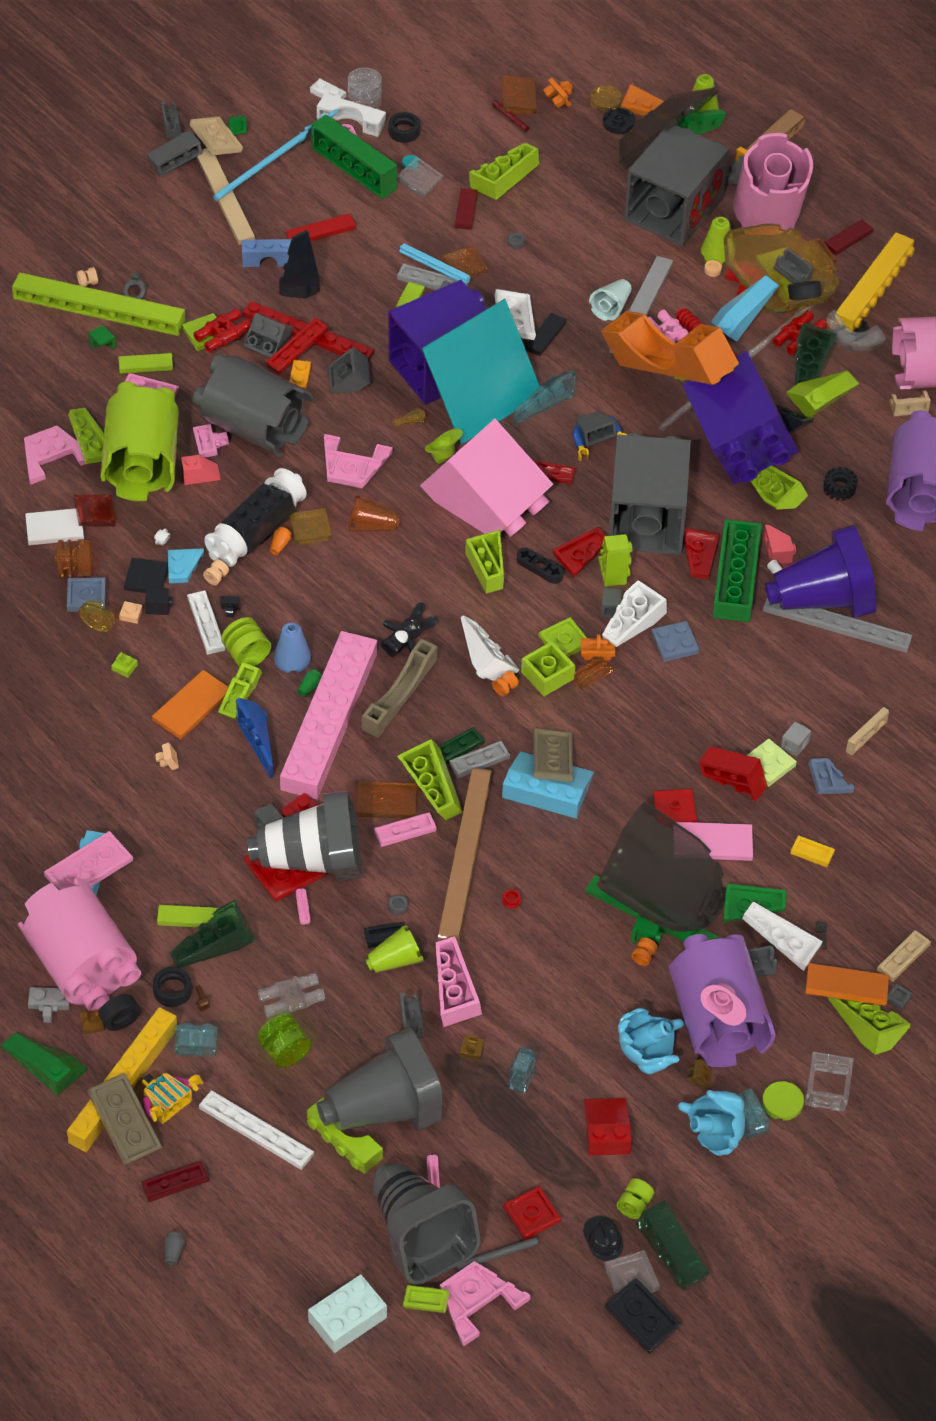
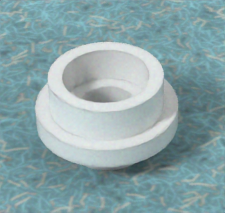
[154,528,171,546]

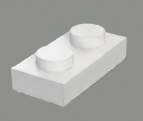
[310,79,346,99]

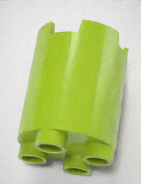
[101,382,179,501]

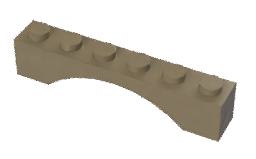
[362,639,437,738]

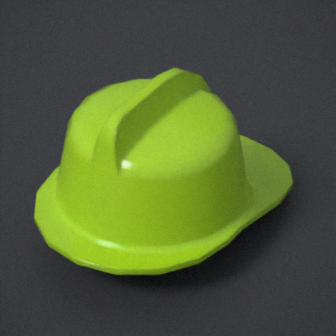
[425,429,463,464]

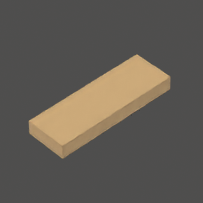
[846,707,889,755]
[877,930,931,982]

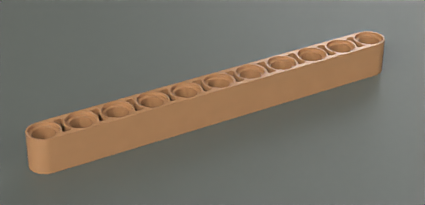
[438,768,492,945]

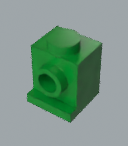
[631,916,663,944]

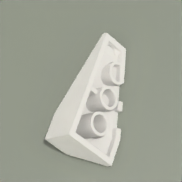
[602,580,667,647]
[461,616,520,681]

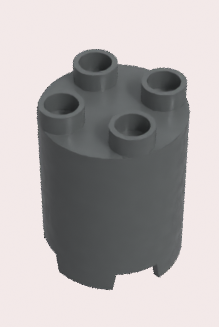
[193,353,313,457]

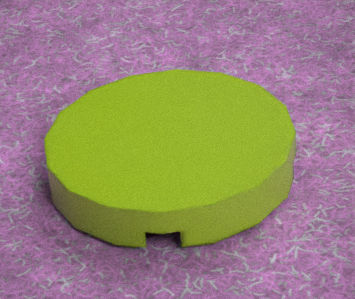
[762,1081,804,1120]

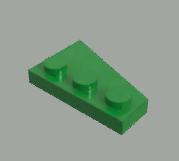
[723,884,787,923]

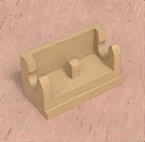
[889,390,931,416]

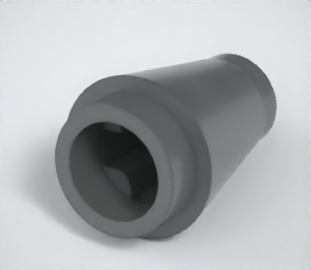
[164,1232,185,1266]

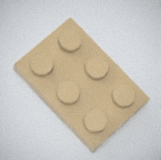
[189,117,243,155]

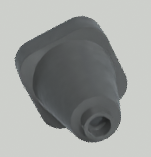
[316,1028,442,1131]

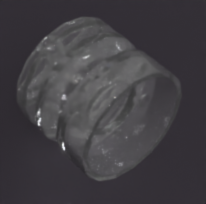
[347,68,382,109]

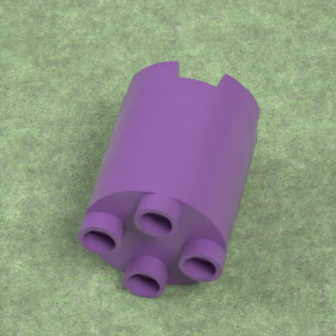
[886,410,936,531]
[669,934,775,1067]

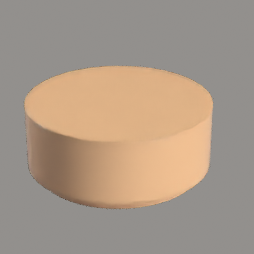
[704,260,722,277]

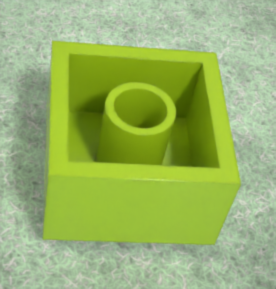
[521,641,575,696]

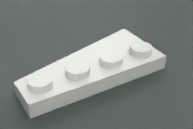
[742,902,823,971]

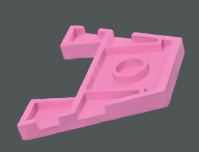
[24,426,86,484]
[324,434,393,488]
[440,1261,531,1346]

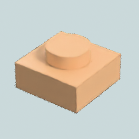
[119,601,143,624]

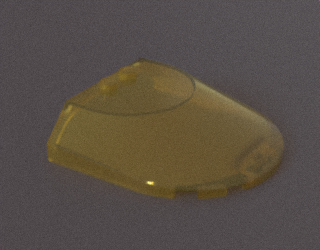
[724,223,839,313]

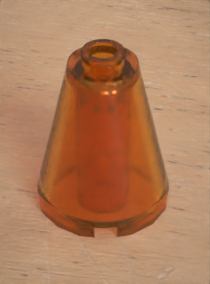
[348,495,400,532]

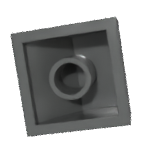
[328,347,370,393]

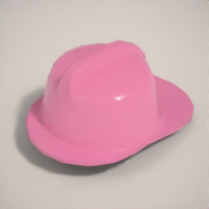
[701,983,746,1026]

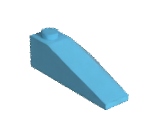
[711,275,779,342]

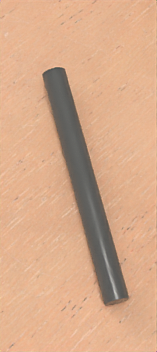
[456,1237,538,1271]

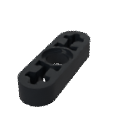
[517,548,564,584]

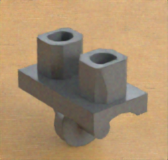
[727,155,744,185]

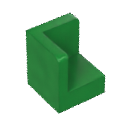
[88,325,116,350]

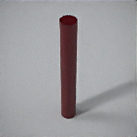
[492,100,530,132]

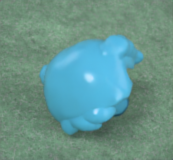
[618,1008,684,1074]
[678,1090,745,1156]

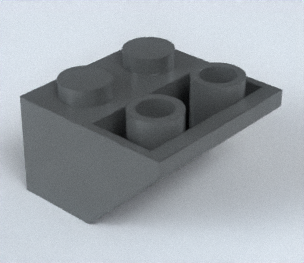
[243,313,293,358]

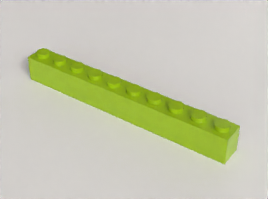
[12,272,186,336]

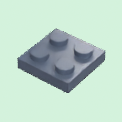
[67,577,106,612]
[651,621,699,662]

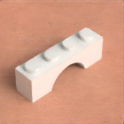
[317,94,386,137]

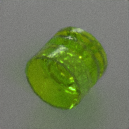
[257,1013,312,1069]

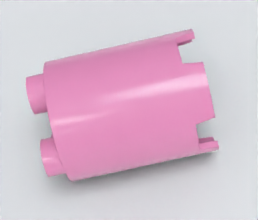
[733,133,813,236]
[892,316,936,389]
[18,877,141,1011]

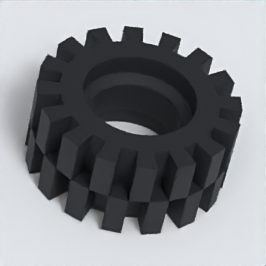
[823,467,857,501]

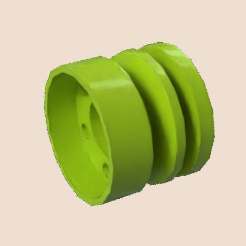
[221,617,271,667]

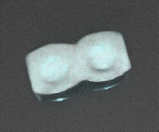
[175,1023,218,1057]
[508,1048,537,1094]

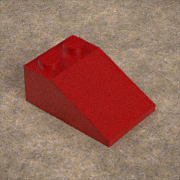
[584,1098,631,1156]

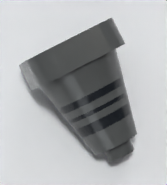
[372,1163,481,1284]

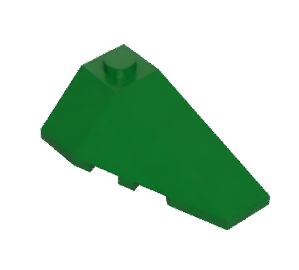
[1,1033,88,1096]

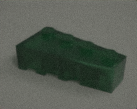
[635,1200,710,1291]

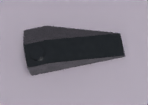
[279,230,320,299]

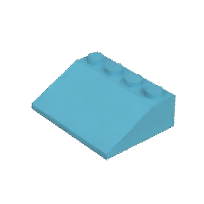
[502,751,594,819]

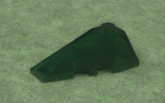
[794,323,837,386]
[170,900,256,968]

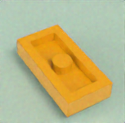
[289,360,311,389]

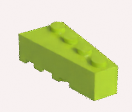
[469,143,539,200]

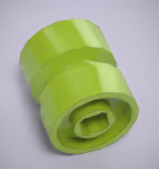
[616,1178,654,1219]

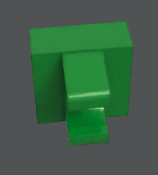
[228,115,247,135]

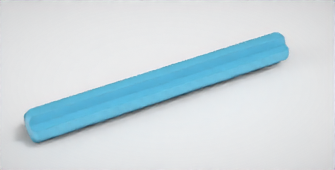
[399,244,470,284]

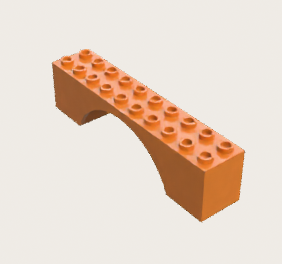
[601,311,739,385]

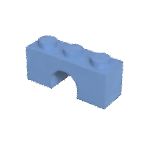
[242,239,291,267]

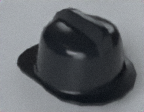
[583,1216,623,1261]

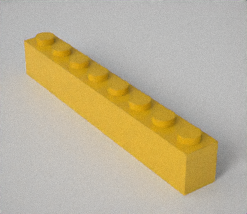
[833,233,915,334]
[67,1007,178,1152]

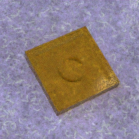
[289,508,332,545]

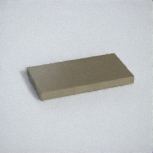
[533,728,573,782]
[87,1073,162,1166]

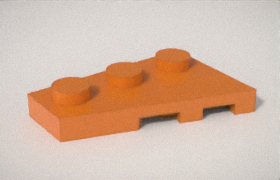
[621,84,673,121]

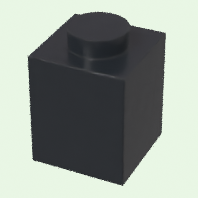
[145,588,173,615]

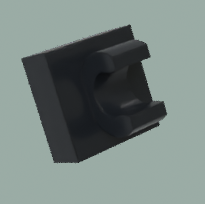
[220,596,241,618]

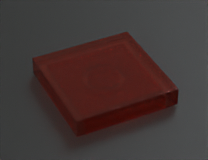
[74,494,116,527]

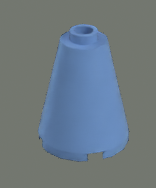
[274,623,311,673]

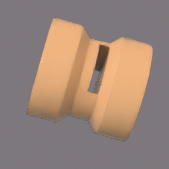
[76,267,98,287]
[203,559,229,585]

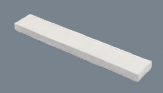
[199,1090,314,1170]

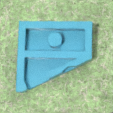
[168,549,204,583]

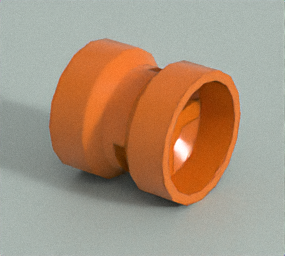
[492,670,519,697]
[631,938,658,966]

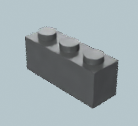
[147,130,203,177]

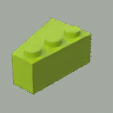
[465,530,504,594]
[598,534,632,587]

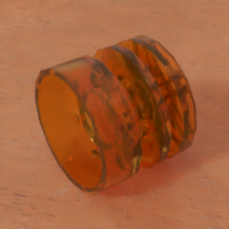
[56,539,92,578]

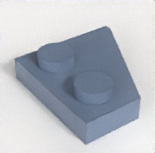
[808,758,855,794]

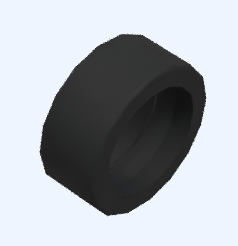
[388,112,420,143]
[788,281,822,300]
[153,967,192,1007]
[99,994,140,1031]

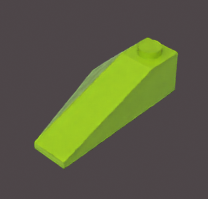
[751,466,808,510]

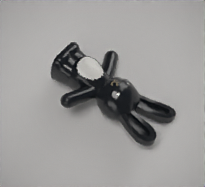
[381,602,438,657]

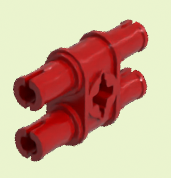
[193,308,251,353]
[772,310,827,356]

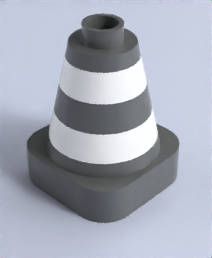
[247,790,362,882]

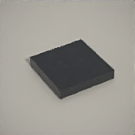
[124,558,168,593]

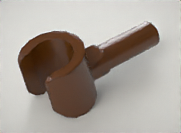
[196,985,210,1012]

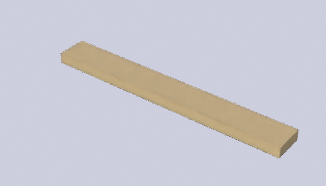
[196,148,255,245]

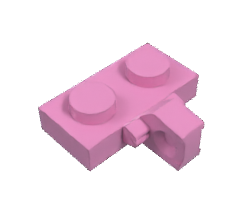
[193,424,229,458]

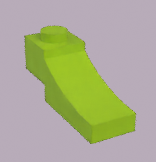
[218,662,262,720]

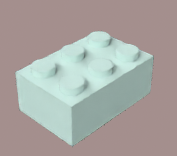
[308,1275,387,1353]

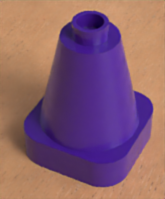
[765,525,876,618]

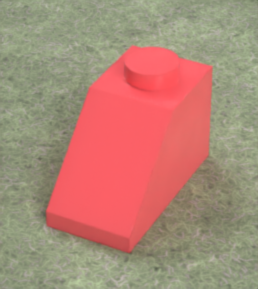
[181,455,221,485]
[763,524,796,564]

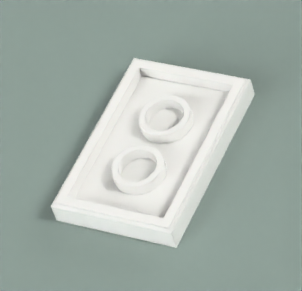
[25,508,84,545]

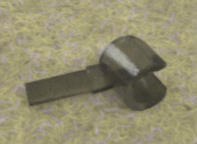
[815,921,827,949]

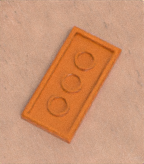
[152,670,229,740]
[805,963,889,1005]

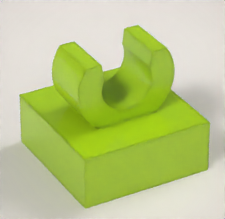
[111,652,138,678]

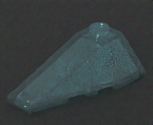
[514,370,576,424]

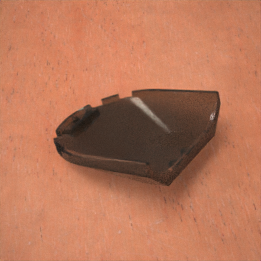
[619,86,719,169]
[597,801,726,932]

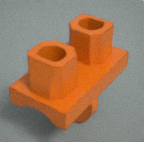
[543,78,573,109]
[580,634,615,660]

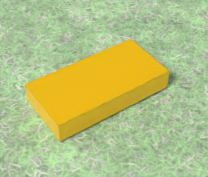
[791,835,835,867]

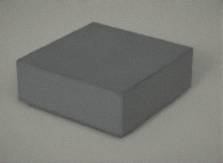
[887,984,913,1011]

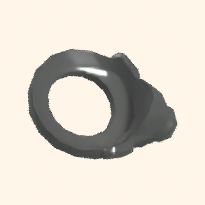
[123,272,147,300]

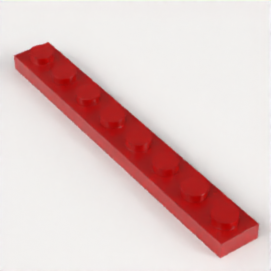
[242,301,374,361]

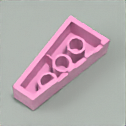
[436,936,482,1027]

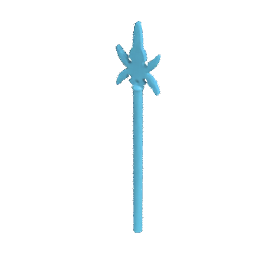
[213,109,339,201]

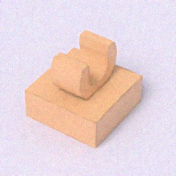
[155,743,179,770]

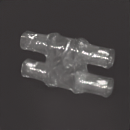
[257,972,326,1018]

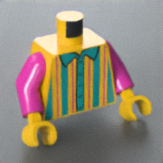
[142,1073,204,1124]

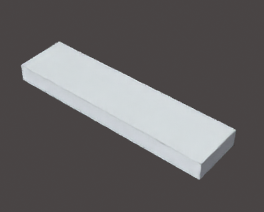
[187,591,225,655]

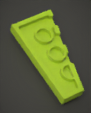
[68,408,104,464]

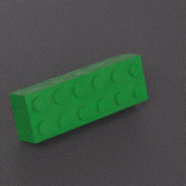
[312,115,397,200]
[712,519,762,622]

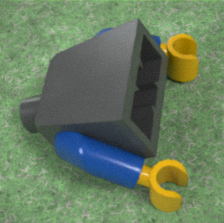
[573,412,627,461]

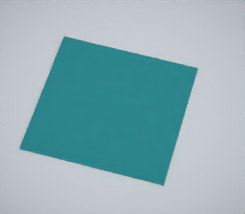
[422,299,543,445]

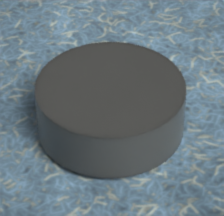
[508,233,525,249]
[388,895,408,915]

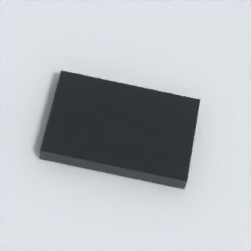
[604,1278,681,1354]

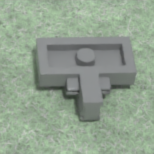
[28,987,70,1023]

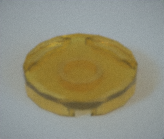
[589,85,623,112]
[79,601,115,632]

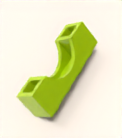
[307,1097,383,1174]

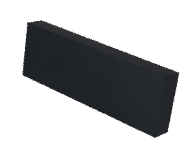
[525,313,566,356]

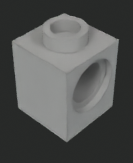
[781,722,811,757]

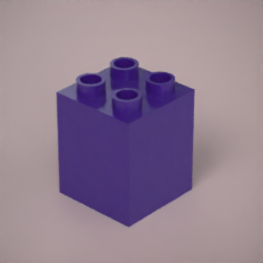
[388,279,486,405]
[682,351,799,485]

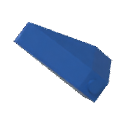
[236,698,274,778]

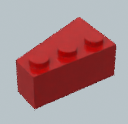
[699,746,767,802]

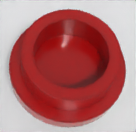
[502,889,522,909]

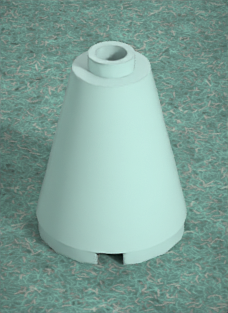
[589,279,632,321]

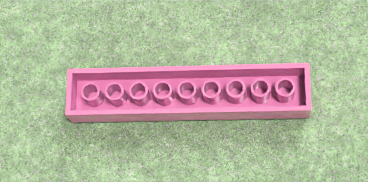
[280,631,377,800]

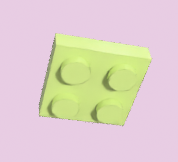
[747,739,797,786]

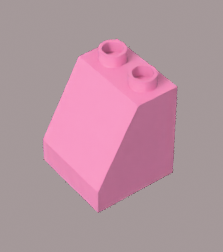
[420,419,553,537]

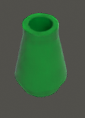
[297,669,322,697]

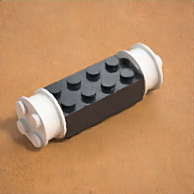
[205,468,306,567]

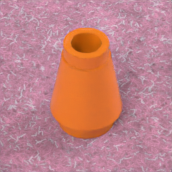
[269,527,291,555]

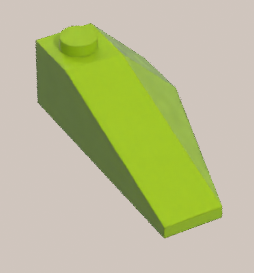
[786,371,859,418]
[827,997,910,1055]

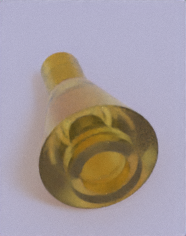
[393,406,427,427]

